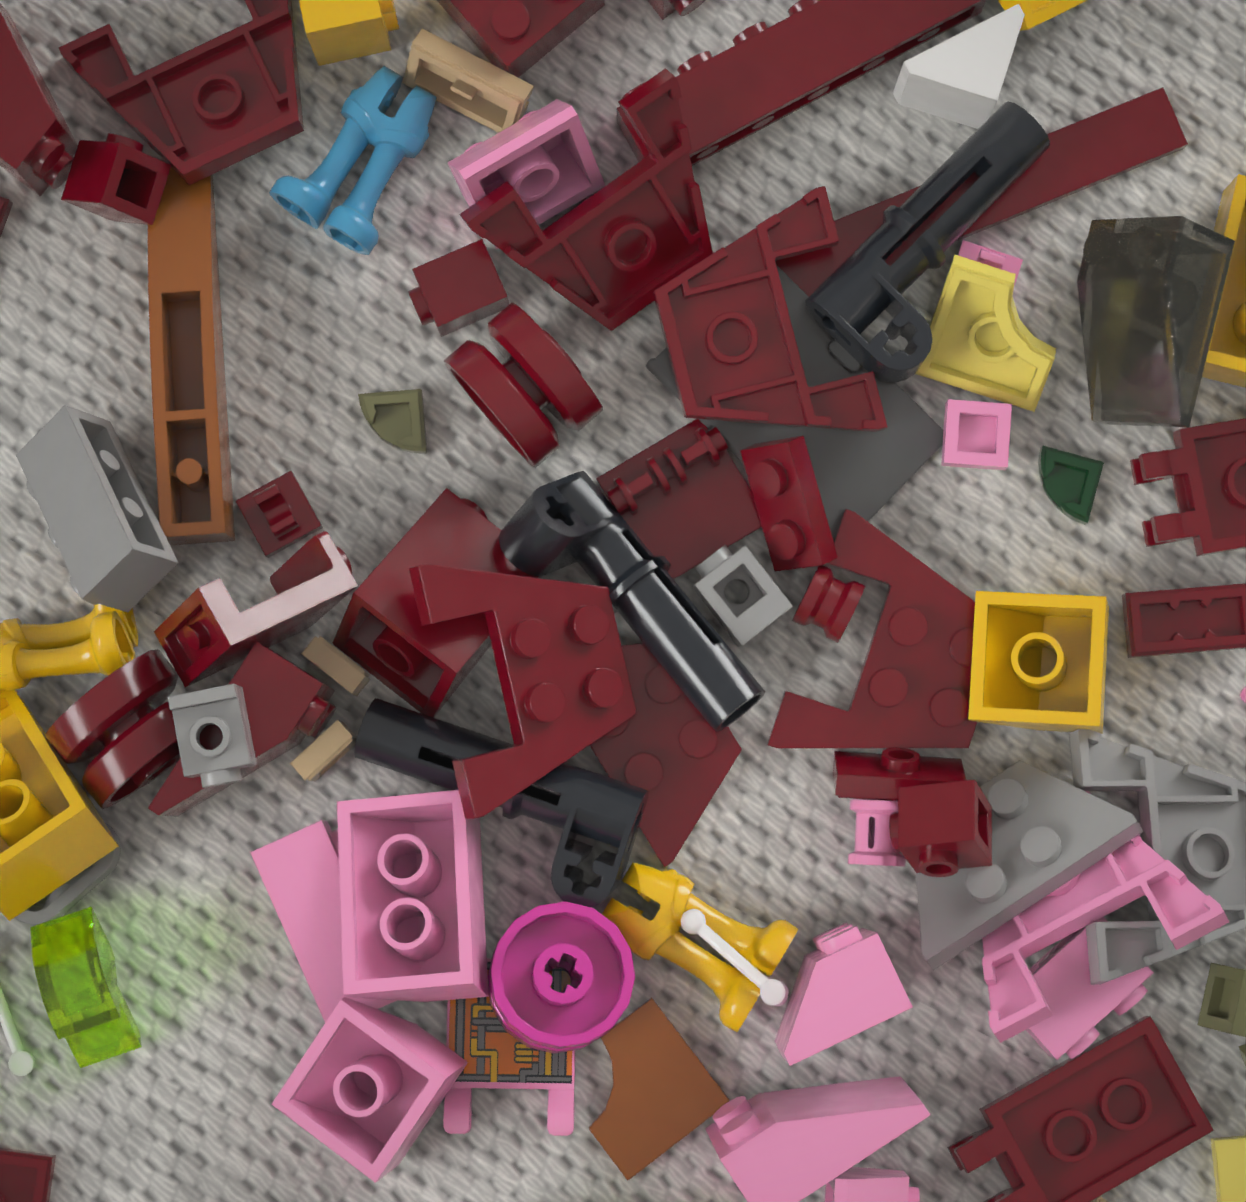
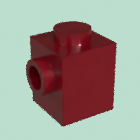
[61,133,171,225]
[889,779,992,877]

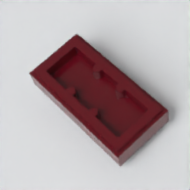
[1122,583,1246,658]
[833,747,966,801]

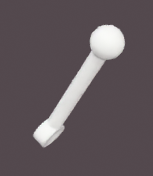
[681,909,789,1006]
[0,986,35,1076]

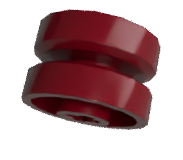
[444,302,603,468]
[45,649,180,809]

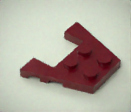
[59,0,304,185]
[459,68,713,331]
[653,186,888,432]
[767,509,977,748]
[409,564,636,819]

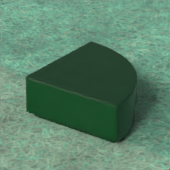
[1038,446,1104,525]

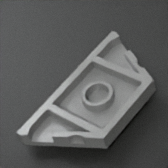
[916,760,1143,971]

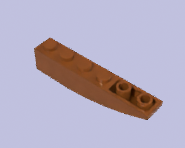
[148,168,235,546]

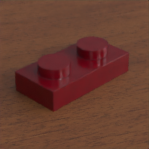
[740,435,838,572]

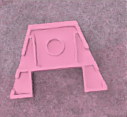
[982,791,1229,1043]

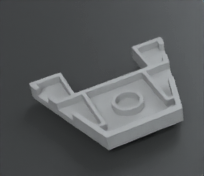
[1069,729,1246,985]

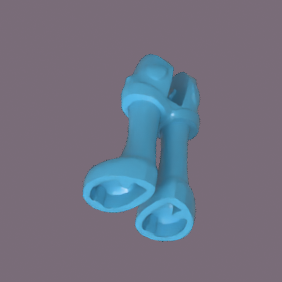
[269,66,437,255]

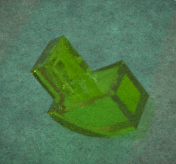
[30,906,142,1068]

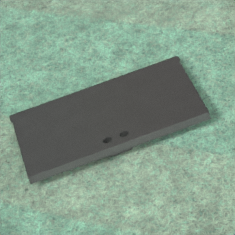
[646,266,944,541]

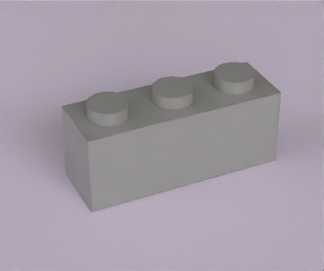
[16,405,178,612]

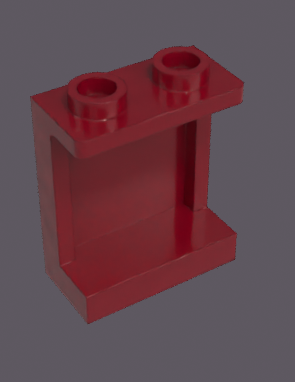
[154,531,358,688]

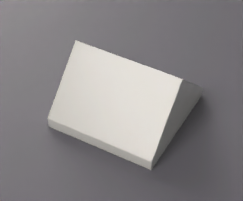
[893,4,1024,129]

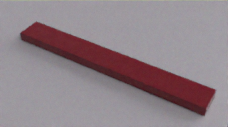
[775,87,1188,296]

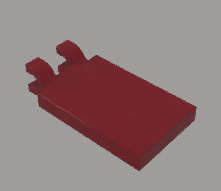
[1130,418,1246,557]
[947,1016,1214,1202]

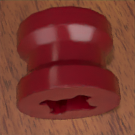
[792,565,866,643]

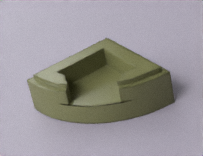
[358,389,427,454]

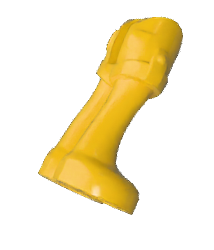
[0,604,139,693]
[602,862,798,1032]

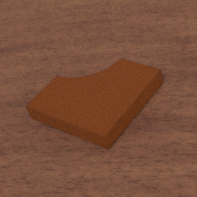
[589,997,730,1180]

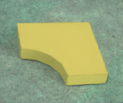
[915,254,1056,412]

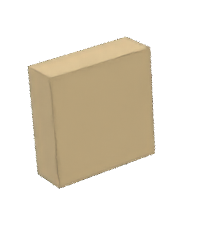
[301,636,371,697]
[290,720,357,782]

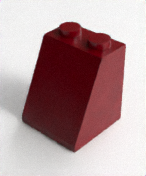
[0,3,78,197]
[332,488,542,717]

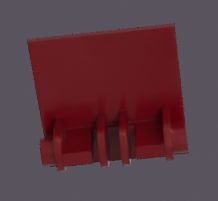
[596,419,762,579]

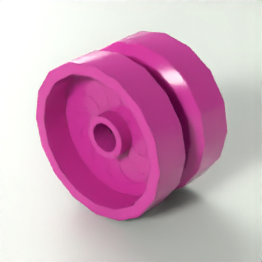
[488,901,635,1054]

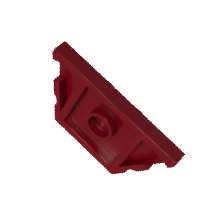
[589,644,742,867]

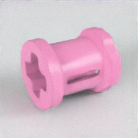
[848,799,906,867]

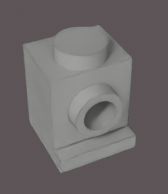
[692,545,793,647]
[168,684,257,788]

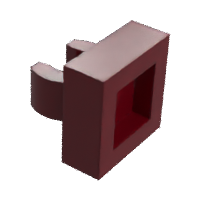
[236,471,323,558]

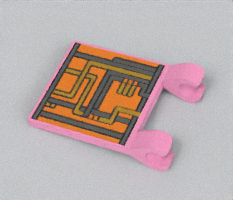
[443,959,575,1136]

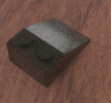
[1077,216,1235,428]

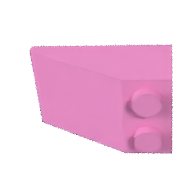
[705,1076,930,1202]

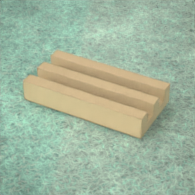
[402,28,534,133]

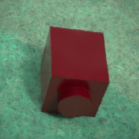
[408,239,509,337]

